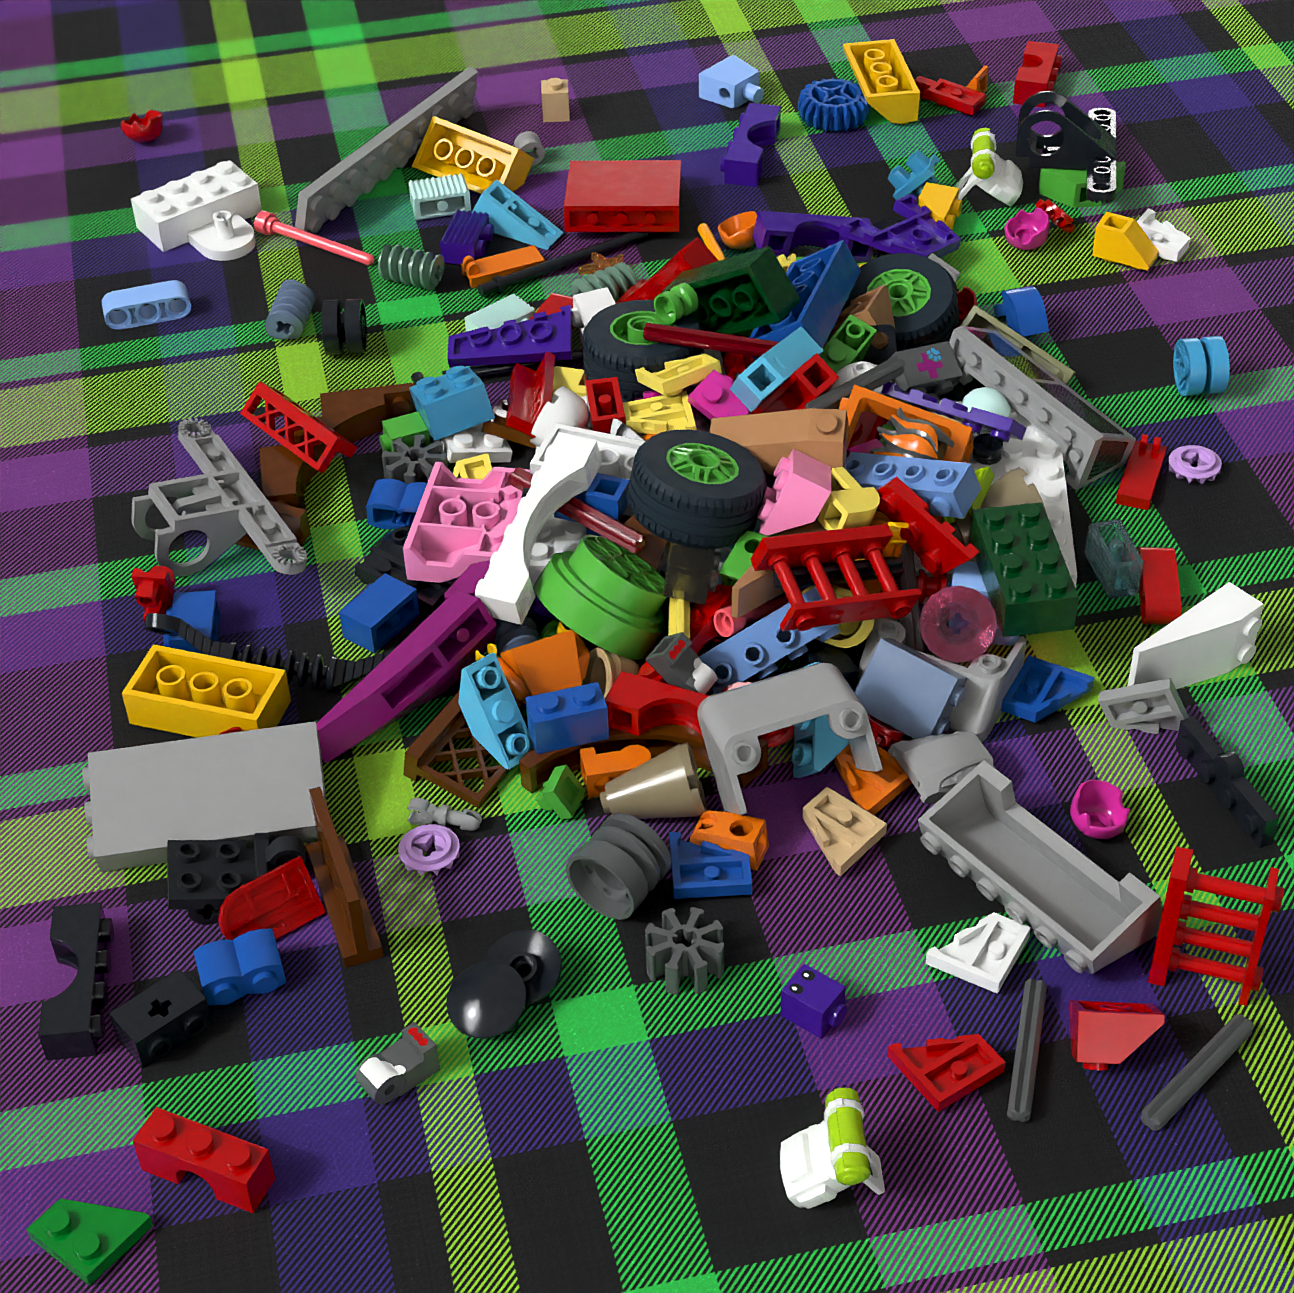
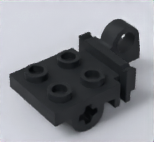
[167,833,306,925]

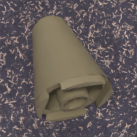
[950,467,1047,547]
[600,742,708,819]

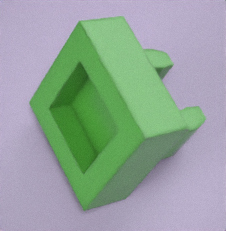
[535,765,586,820]

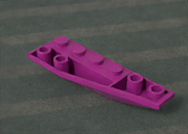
[316,591,497,763]

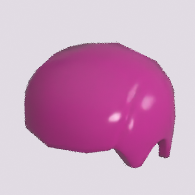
[1004,207,1050,250]
[1070,779,1130,840]

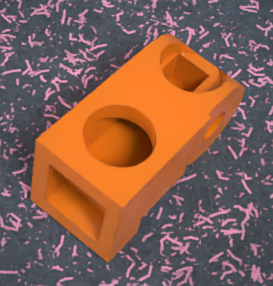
[580,745,651,799]
[690,810,769,871]

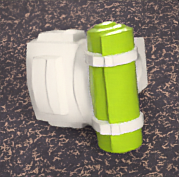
[955,128,1023,207]
[780,1088,885,1209]

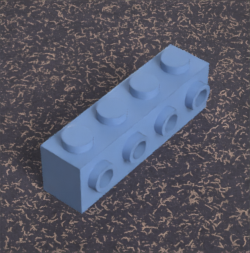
[845,452,981,519]
[699,587,840,694]

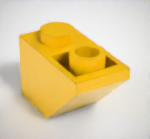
[918,182,962,231]
[1092,212,1159,271]

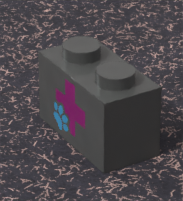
[888,341,963,395]

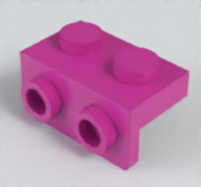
[687,369,751,420]

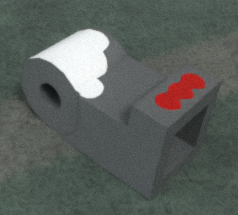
[645,632,718,695]
[355,1022,440,1105]

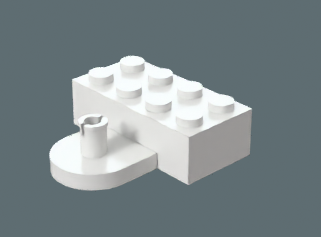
[131,160,262,261]

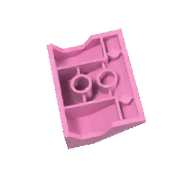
[403,462,530,583]

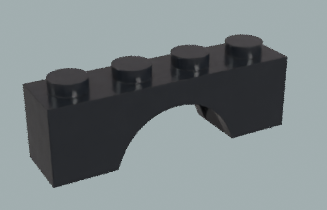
[38,902,114,1060]

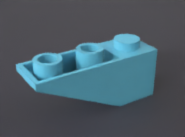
[730,327,824,412]

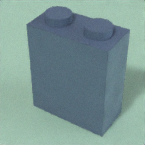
[855,638,967,739]

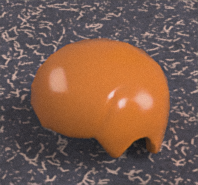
[718,211,757,250]

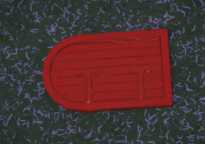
[218,856,325,940]

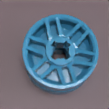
[1173,336,1230,396]

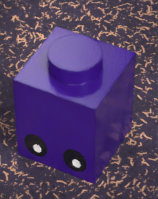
[780,963,847,1039]

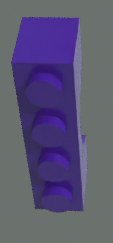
[720,103,781,187]
[753,211,874,262]

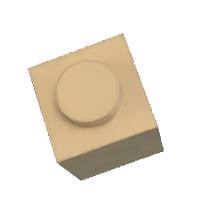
[541,78,570,122]

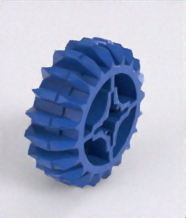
[798,77,870,132]

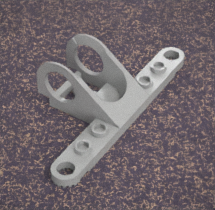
[131,418,307,576]

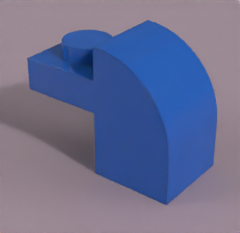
[993,286,1049,337]
[554,473,629,536]

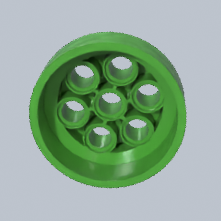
[534,535,669,660]

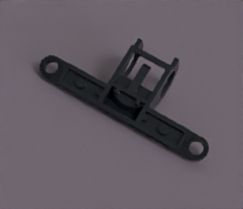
[1016,91,1116,203]

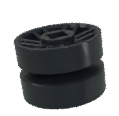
[321,299,367,355]

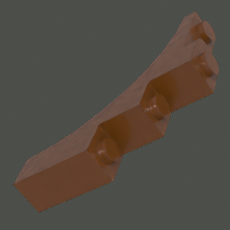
[519,724,768,794]

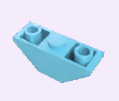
[458,653,535,769]
[792,662,849,778]

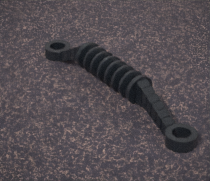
[144,613,394,691]

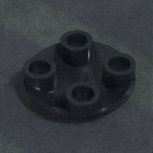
[446,961,526,1039]

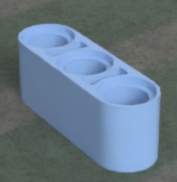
[102,280,191,330]

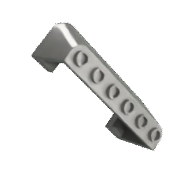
[918,760,1162,974]

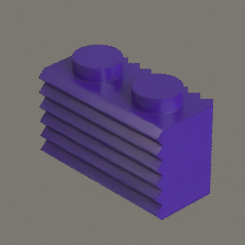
[440,209,494,265]

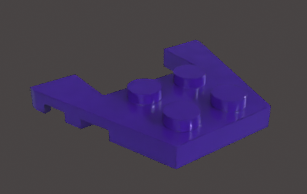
[839,194,961,258]

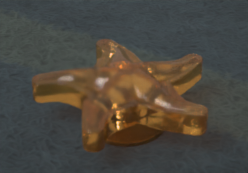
[578,252,624,275]

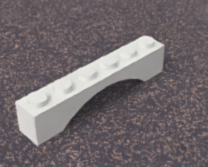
[475,432,602,625]

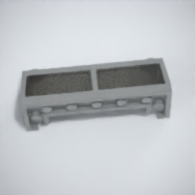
[949,326,1136,490]

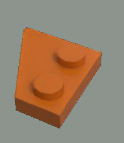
[834,744,912,815]

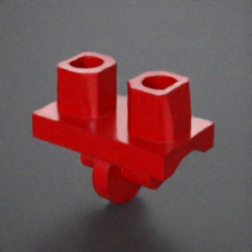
[131,566,176,622]

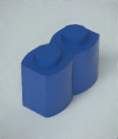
[366,479,427,529]
[193,929,286,1005]

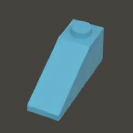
[472,179,564,250]

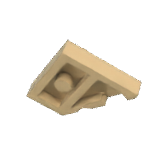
[802,787,887,876]

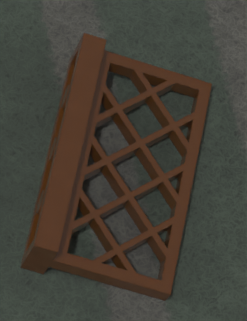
[403,690,528,808]
[306,786,384,968]

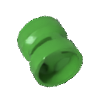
[654,283,698,324]

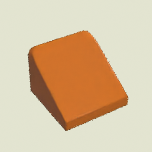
[966,65,989,93]

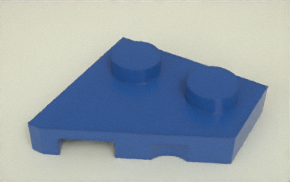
[1001,655,1094,723]
[669,832,752,899]

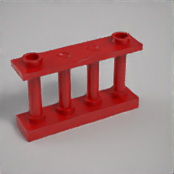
[750,524,922,631]
[1148,846,1284,1006]

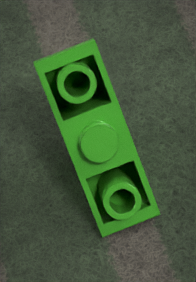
[1038,162,1126,208]
[820,314,877,391]

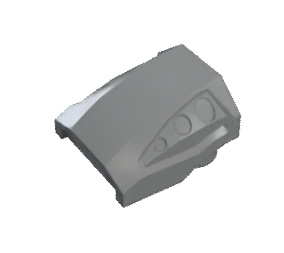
[888,731,994,803]

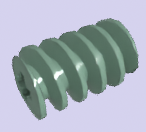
[378,244,445,290]
[572,262,638,303]

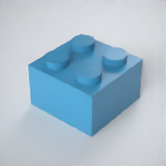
[409,366,495,441]

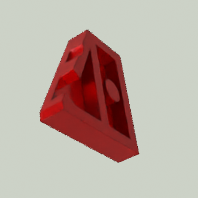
[887,1034,1006,1112]

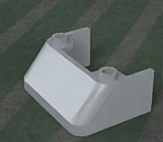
[854,617,1027,742]
[697,663,883,815]

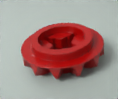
[1036,198,1076,233]
[867,714,909,749]

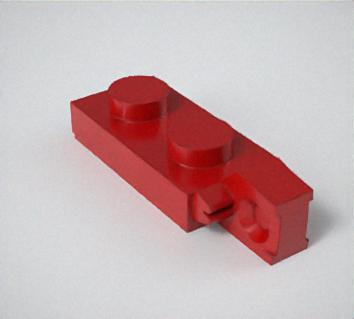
[914,76,987,116]

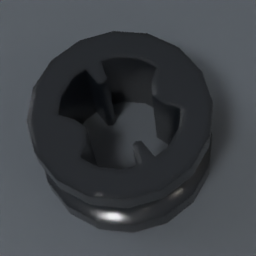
[972,433,1003,465]

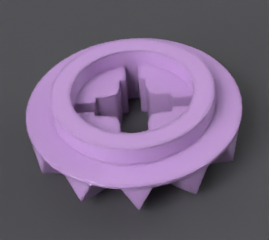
[1168,445,1222,484]
[398,824,460,876]

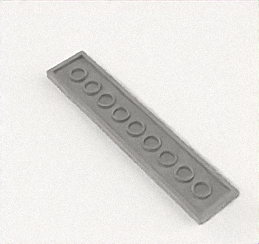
[295,67,478,234]

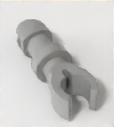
[407,798,482,831]

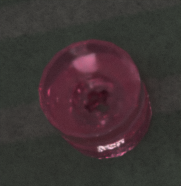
[919,585,997,663]

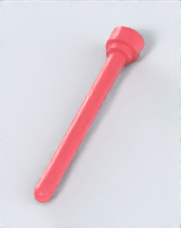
[254,210,375,265]
[713,588,806,637]

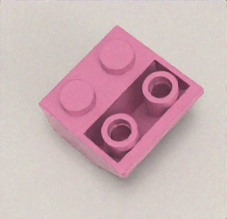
[757,449,831,536]

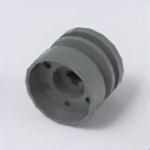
[566,813,671,920]

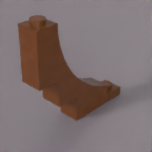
[260,383,417,508]

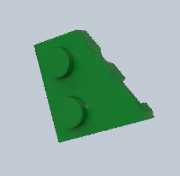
[26,1198,153,1286]

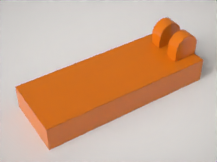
[461,245,545,288]

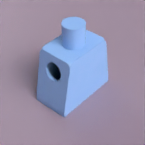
[699,55,764,108]

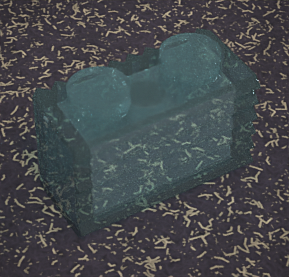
[1084,519,1144,599]

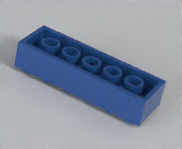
[750,240,861,361]

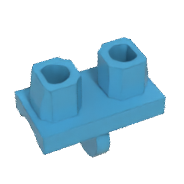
[887,150,940,200]

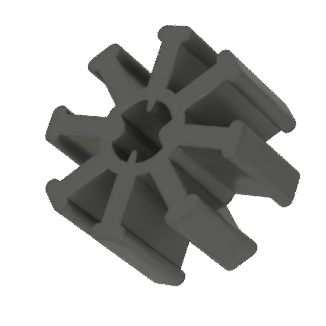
[382,435,449,484]
[645,907,724,995]

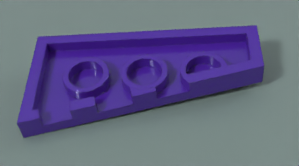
[448,305,572,368]
[881,382,1027,442]

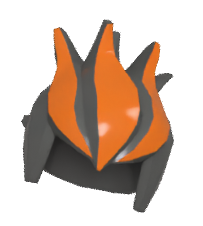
[870,407,955,460]

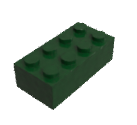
[662,246,801,335]
[969,502,1079,637]

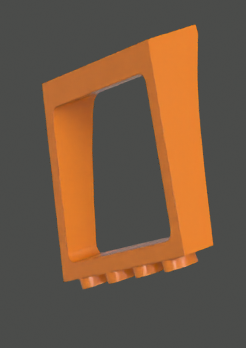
[818,384,973,524]

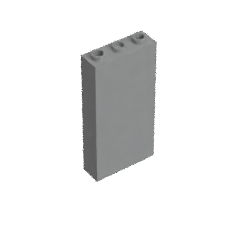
[82,721,327,872]

